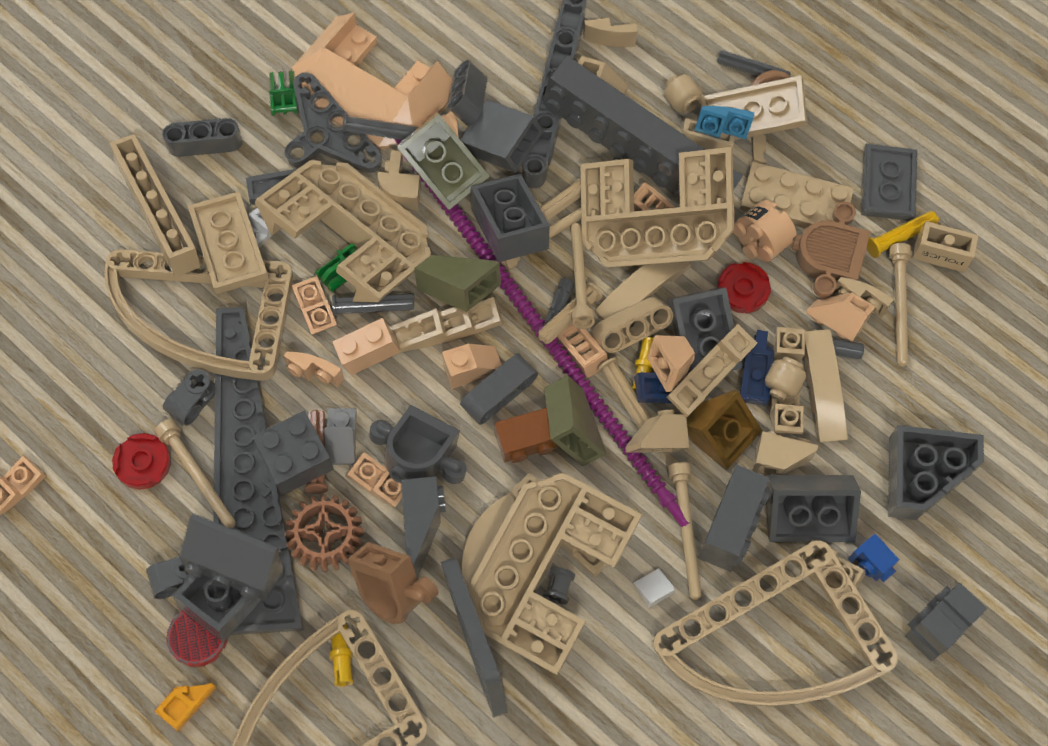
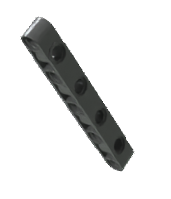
[523,0,587,188]

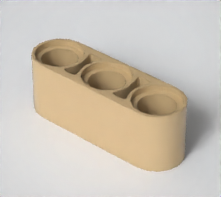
[592,297,673,353]

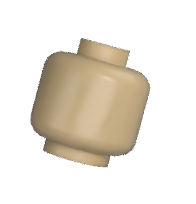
[664,74,702,113]
[765,357,807,400]

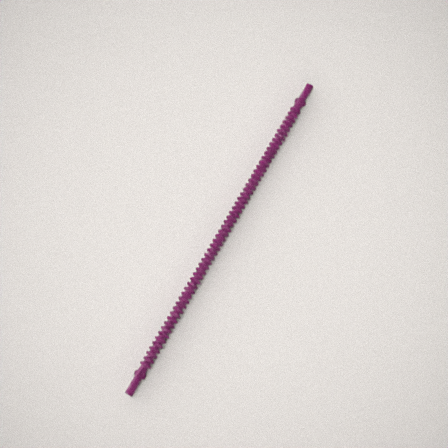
[394,139,690,527]

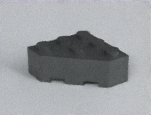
[888,425,984,520]

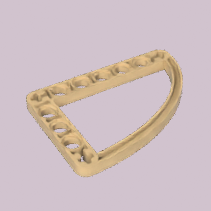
[104,250,293,381]
[653,540,898,706]
[233,610,427,746]

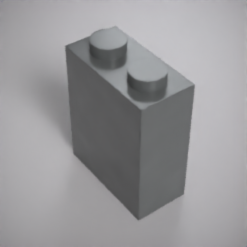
[460,100,544,173]

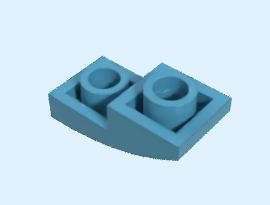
[694,106,755,139]

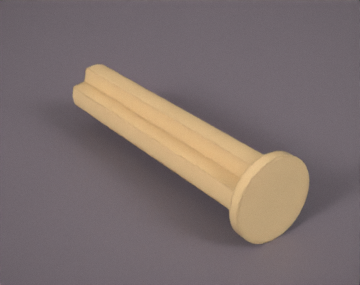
[540,178,581,221]
[538,283,602,344]
[598,357,651,429]

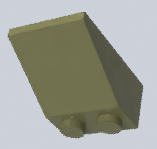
[397,112,490,210]

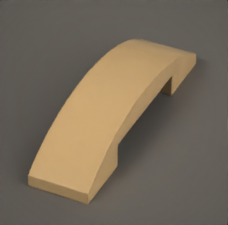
[595,262,691,320]
[667,324,757,417]

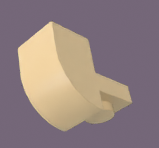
[378,150,421,211]

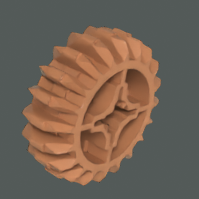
[285,493,364,573]

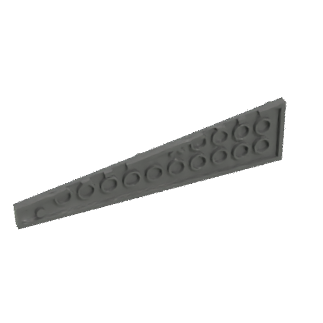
[213,307,303,635]

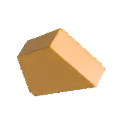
[154,683,217,732]

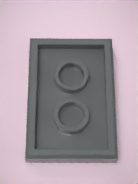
[861,144,917,221]

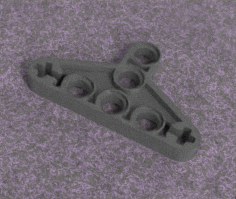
[285,72,382,173]

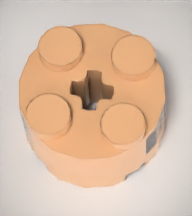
[733,200,796,262]

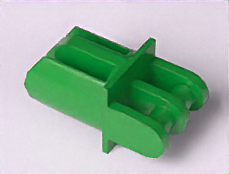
[269,71,298,116]
[315,243,357,293]

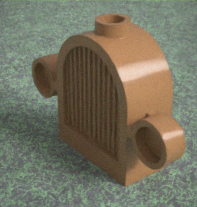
[792,202,871,298]
[348,542,439,624]

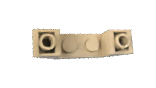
[770,327,805,435]

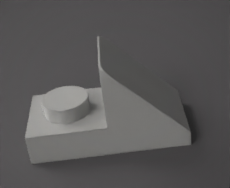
[324,408,357,465]

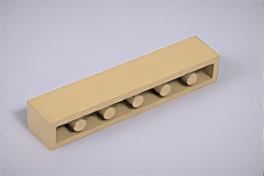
[109,134,200,277]

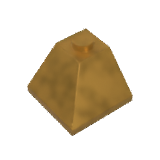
[686,390,762,469]

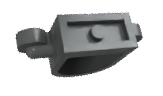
[369,405,467,484]

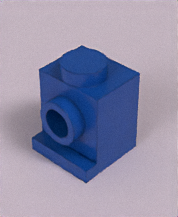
[848,534,900,583]

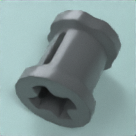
[542,567,575,604]

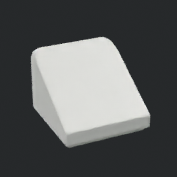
[633,569,675,608]

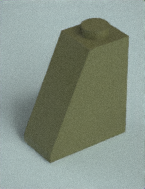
[414,255,501,312]
[545,375,606,466]

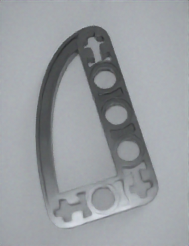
[441,557,508,718]

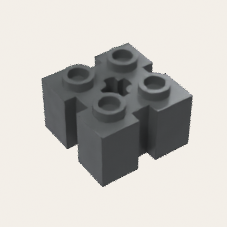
[905,583,988,662]

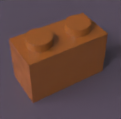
[494,408,558,463]

